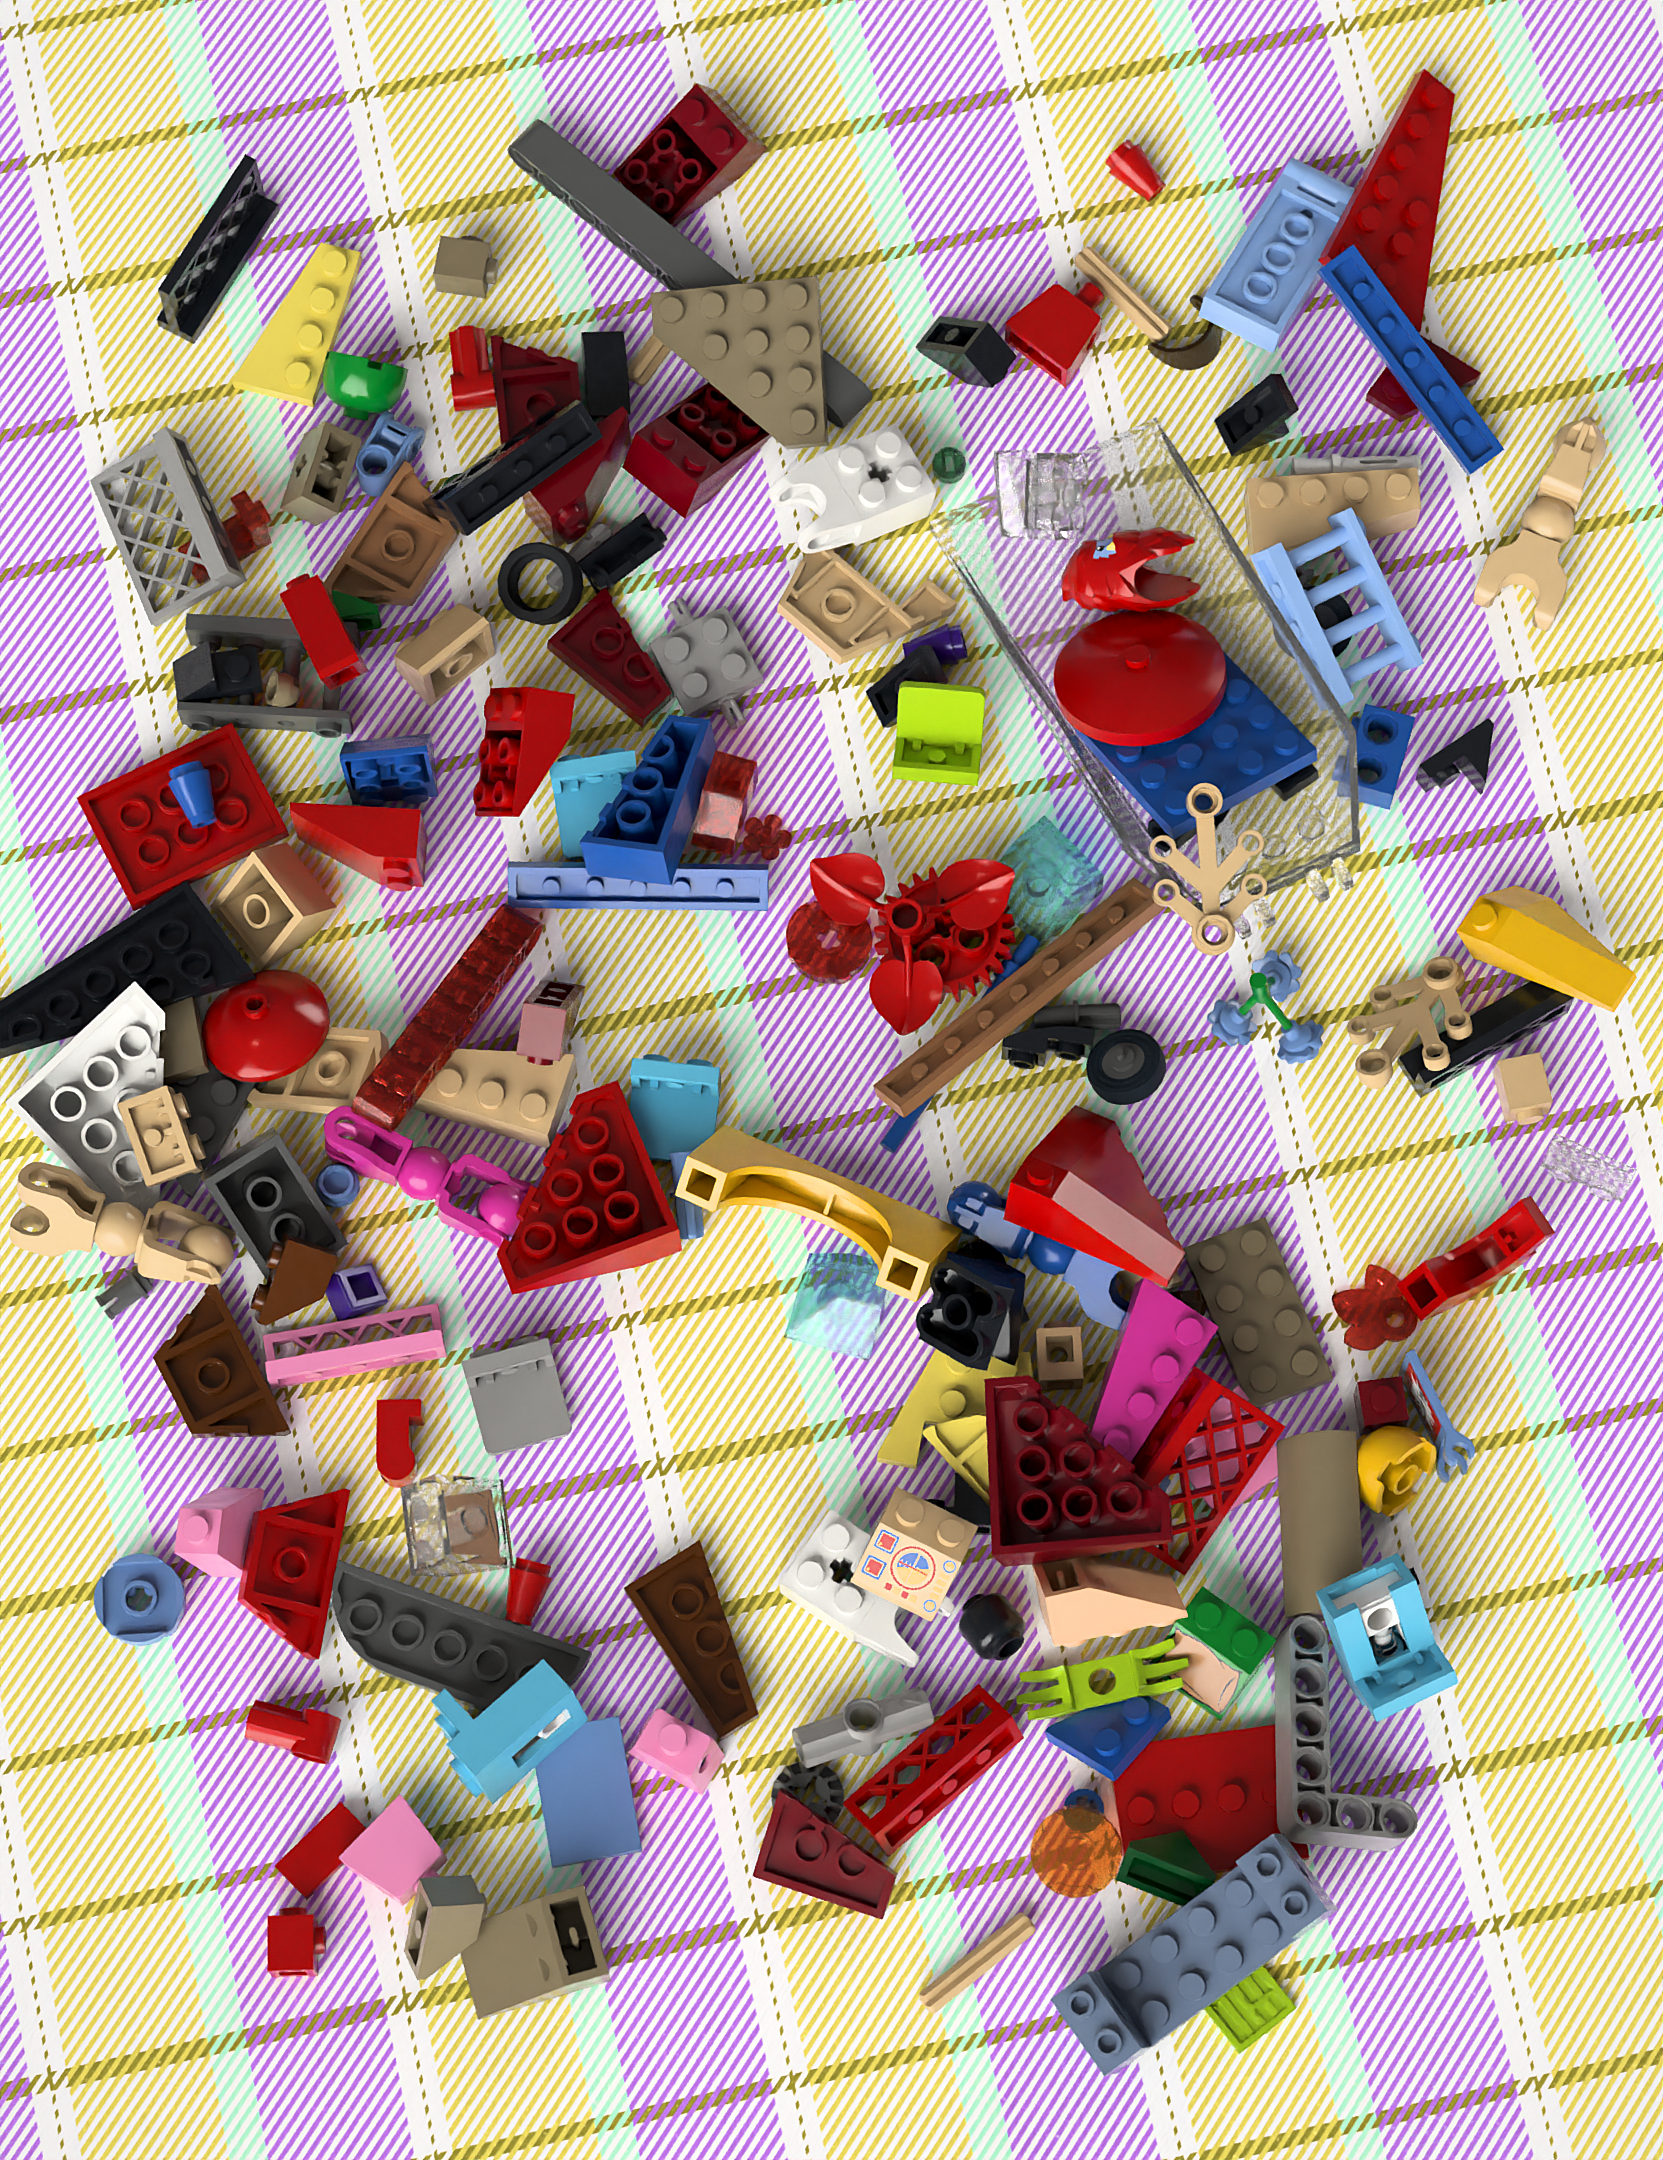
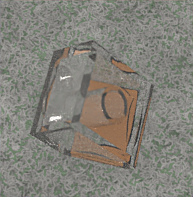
[401,1474,514,1577]

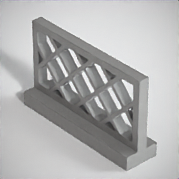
[90,427,247,627]

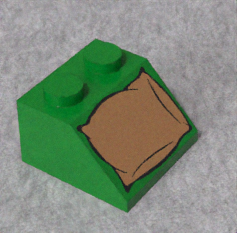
[1148,1586,1276,1721]

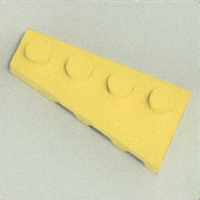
[232,242,362,407]

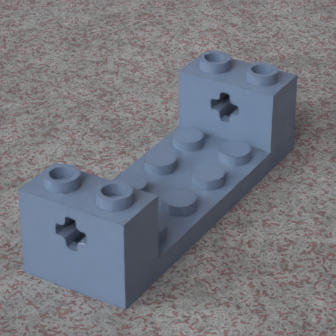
[1050,1834,1338,2076]

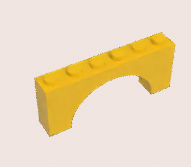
[675,1125,963,1302]

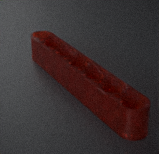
[351,903,543,1133]

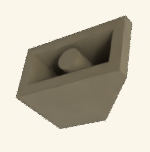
[404,1875,488,1980]

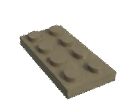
[1183,1217,1333,1409]

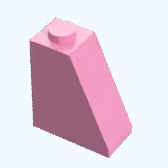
[174,1487,264,1578]

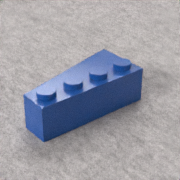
[580,715,718,886]

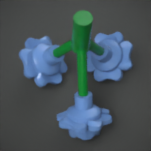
[1207,950,1324,1064]

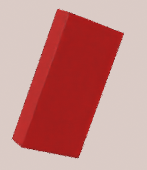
[274,1801,366,1900]

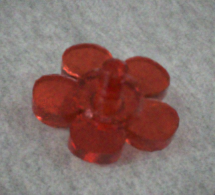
[742,814,792,860]

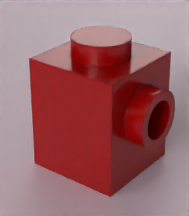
[267,1907,326,1977]

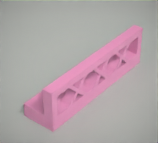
[263,1303,447,1389]

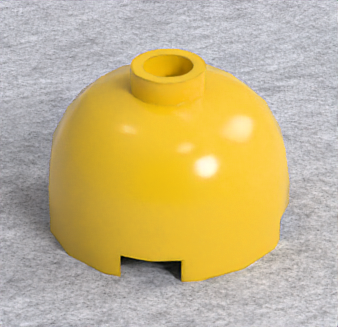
[1356,1425,1436,1517]

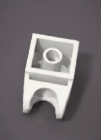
[768,423,937,553]
[779,1509,955,1668]

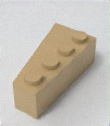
[1244,468,1421,577]
[390,1046,578,1149]

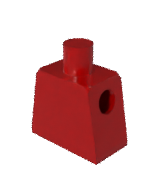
[1005,282,1105,388]

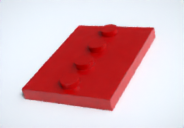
[76,722,289,911]
[1111,1724,1310,1886]

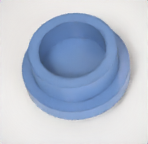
[315,1164,360,1208]

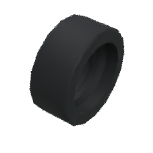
[497,542,584,626]

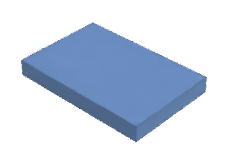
[535,1716,643,1868]

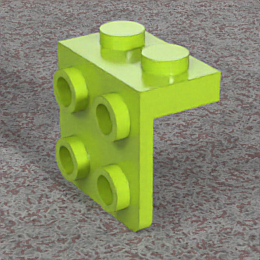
[892,681,986,786]

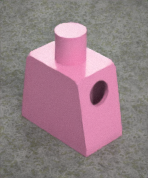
[627,1708,725,1796]
[338,1794,448,1906]

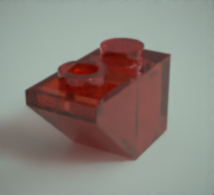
[691,750,758,857]

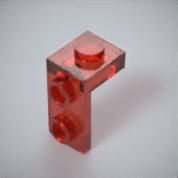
[178,490,272,584]

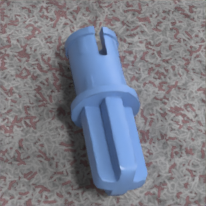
[669,1151,704,1240]

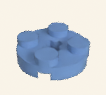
[94,1554,186,1646]

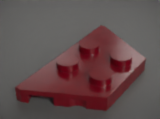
[490,335,582,445]

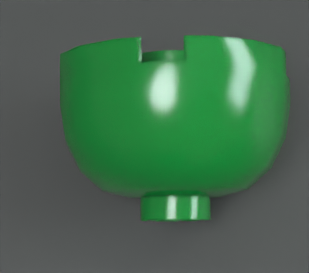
[323,351,408,421]

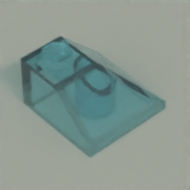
[784,1253,890,1361]

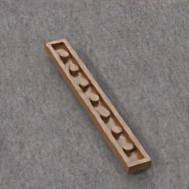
[873,877,1165,1118]

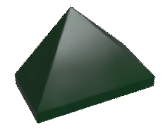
[1115,1831,1216,1907]

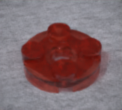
[786,901,873,985]

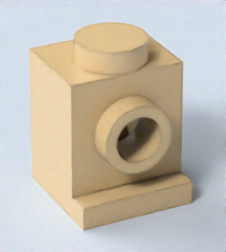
[1035,1321,1084,1391]

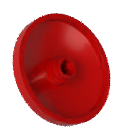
[1053,610,1227,746]

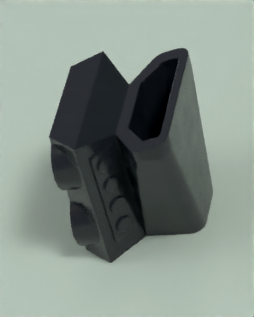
[916,1251,1026,1371]

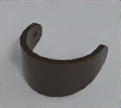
[1148,295,1222,370]

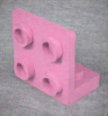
[1175,1385,1278,1515]

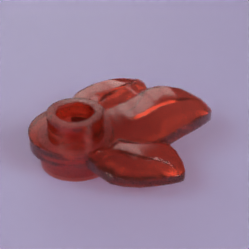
[1331,1264,1418,1351]

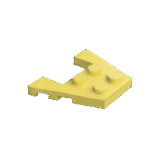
[877,1349,1034,1469]

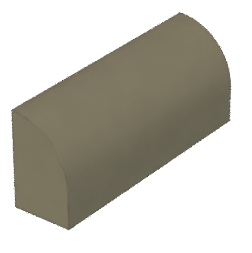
[1276,1430,1363,1622]

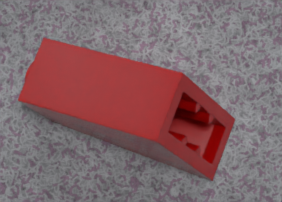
[279,573,369,691]

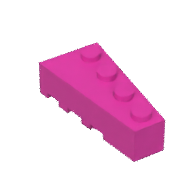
[1087,1278,1219,1462]

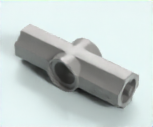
[792,1687,934,1769]

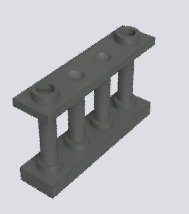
[177,614,361,738]

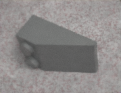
[199,1127,349,1280]

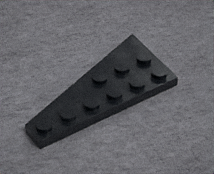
[0,880,256,1059]

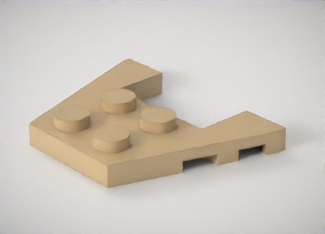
[777,545,957,665]

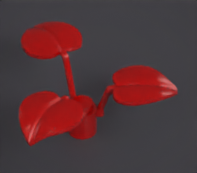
[810,853,1015,1036]

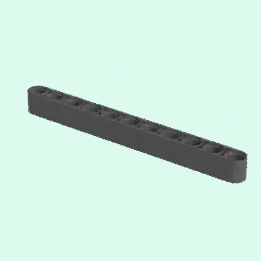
[507,119,873,428]

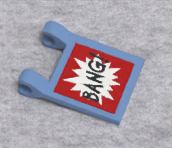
[1398,1349,1475,1483]

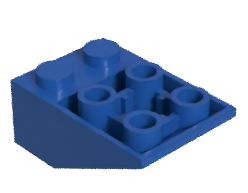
[339,733,438,807]

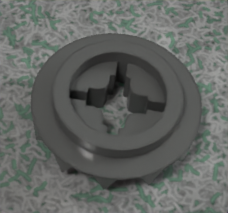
[771,1761,844,1824]

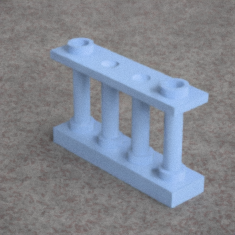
[1250,507,1424,711]

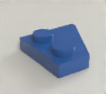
[1045,1696,1171,1782]

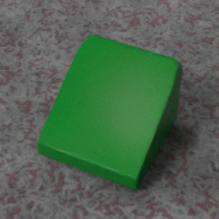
[332,590,382,632]

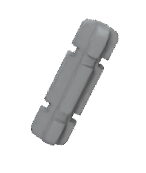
[546,522,614,594]

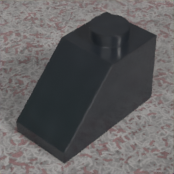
[915,316,1017,388]

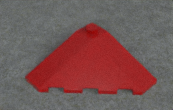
[496,1080,682,1295]
[1003,1105,1185,1287]

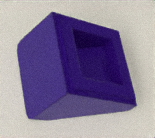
[325,1263,389,1321]

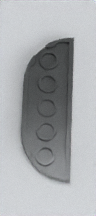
[332,1560,592,1711]

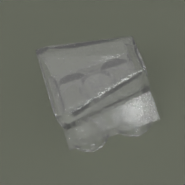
[993,450,1088,540]

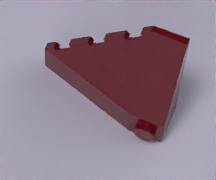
[984,1375,1173,1567]

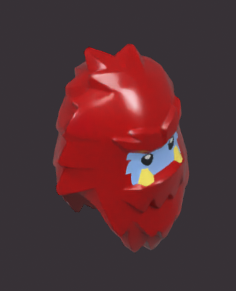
[1061,527,1201,612]

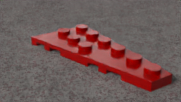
[1318,69,1455,333]

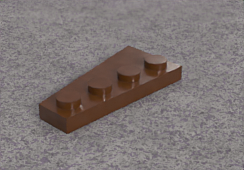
[624,1540,759,1741]

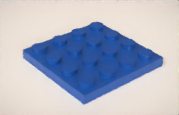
[1076,651,1318,840]

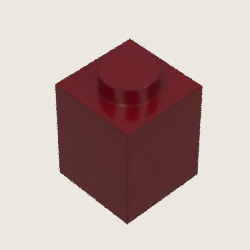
[1353,1376,1409,1437]

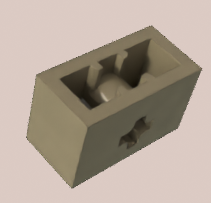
[280,421,362,526]

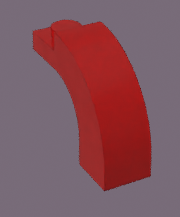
[1396,1196,1555,1322]

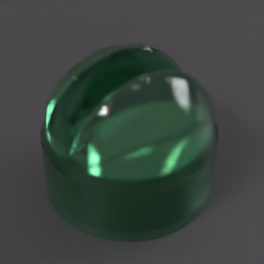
[932,447,966,484]

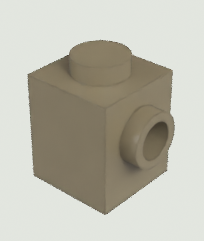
[433,236,499,299]

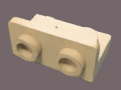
[117,1085,206,1188]

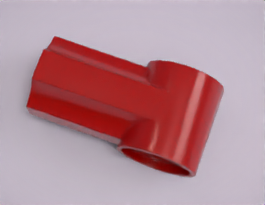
[449,325,497,412]
[244,1699,342,1764]

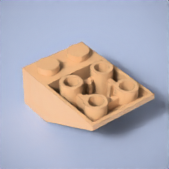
[1032,1556,1188,1647]

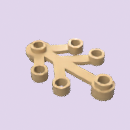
[1149,783,1267,956]
[1347,956,1473,1089]

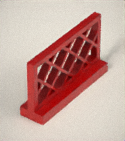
[1131,1366,1286,1576]

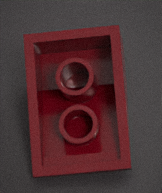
[523,406,631,547]

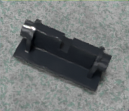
[577,512,668,594]

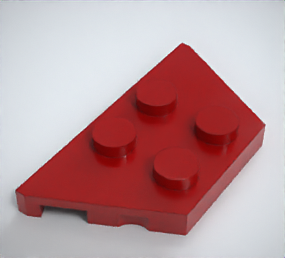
[237,1489,351,1660]

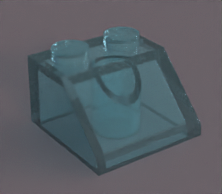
[998,815,1104,948]

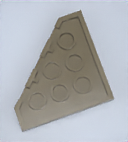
[651,276,829,450]

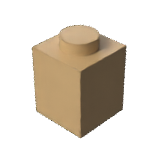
[1493,1052,1553,1125]

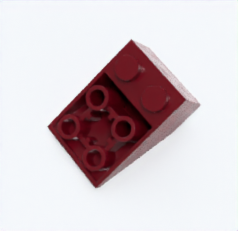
[613,83,768,227]
[622,382,772,519]

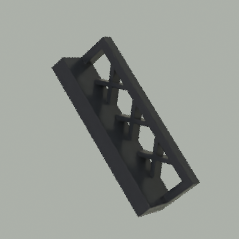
[1397,981,1574,1098]

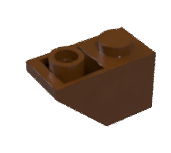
[250,1233,338,1326]

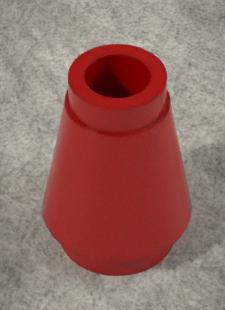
[1105,139,1166,202]
[505,1557,553,1626]

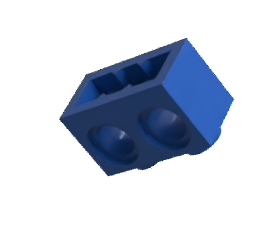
[1335,704,1416,810]

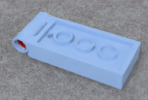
[1199,157,1355,354]

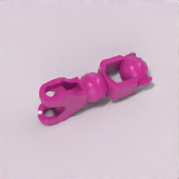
[324,1106,536,1248]

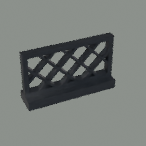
[156,154,280,344]
[422,400,604,536]

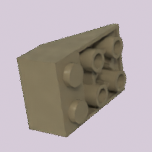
[460,1885,611,2020]

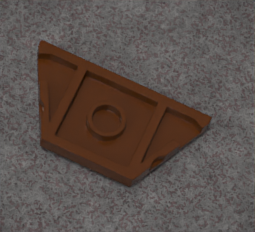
[153,1284,291,1438]

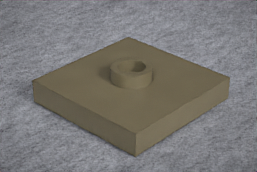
[159,997,209,1086]

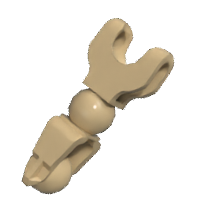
[1473,416,1607,632]
[9,1162,236,1285]

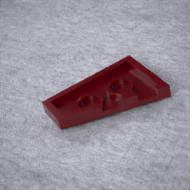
[547,587,672,728]
[752,1787,898,1920]

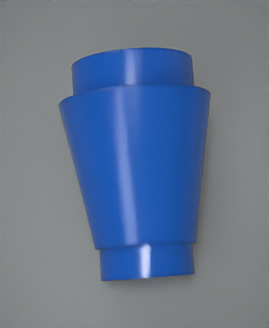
[168,761,217,829]

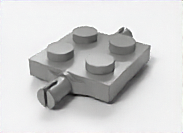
[649,598,764,730]

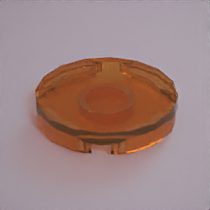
[1030,1805,1123,1898]

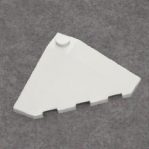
[5,981,165,1215]

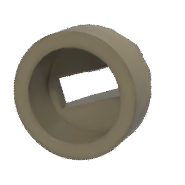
[265,671,300,707]

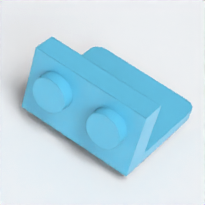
[549,748,637,860]
[629,1054,721,1162]

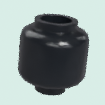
[959,1593,1026,1661]

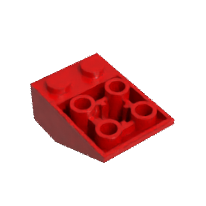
[473,687,575,817]

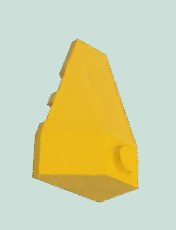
[1456,885,1637,1012]

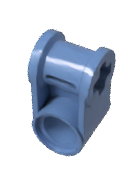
[356,411,425,497]

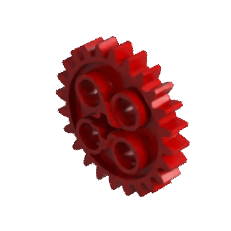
[874,866,1016,1004]

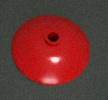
[202,969,330,1082]

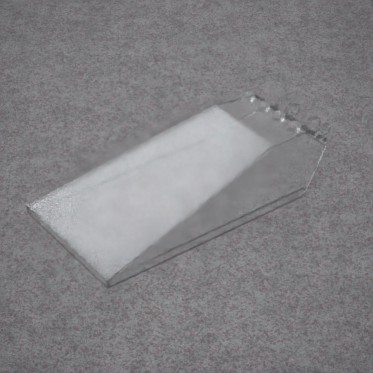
[929,417,1360,940]

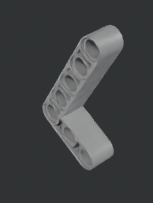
[1274,1615,1418,1851]

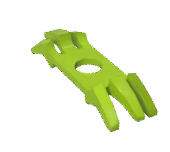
[1016,1638,1189,1721]

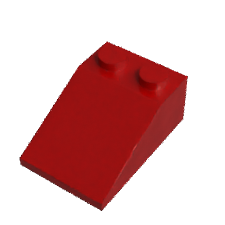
[289,802,428,892]

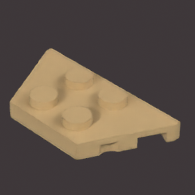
[247,1027,396,1119]

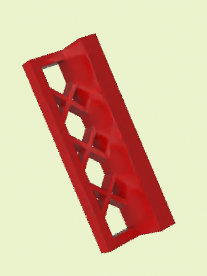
[842,1684,1024,1857]

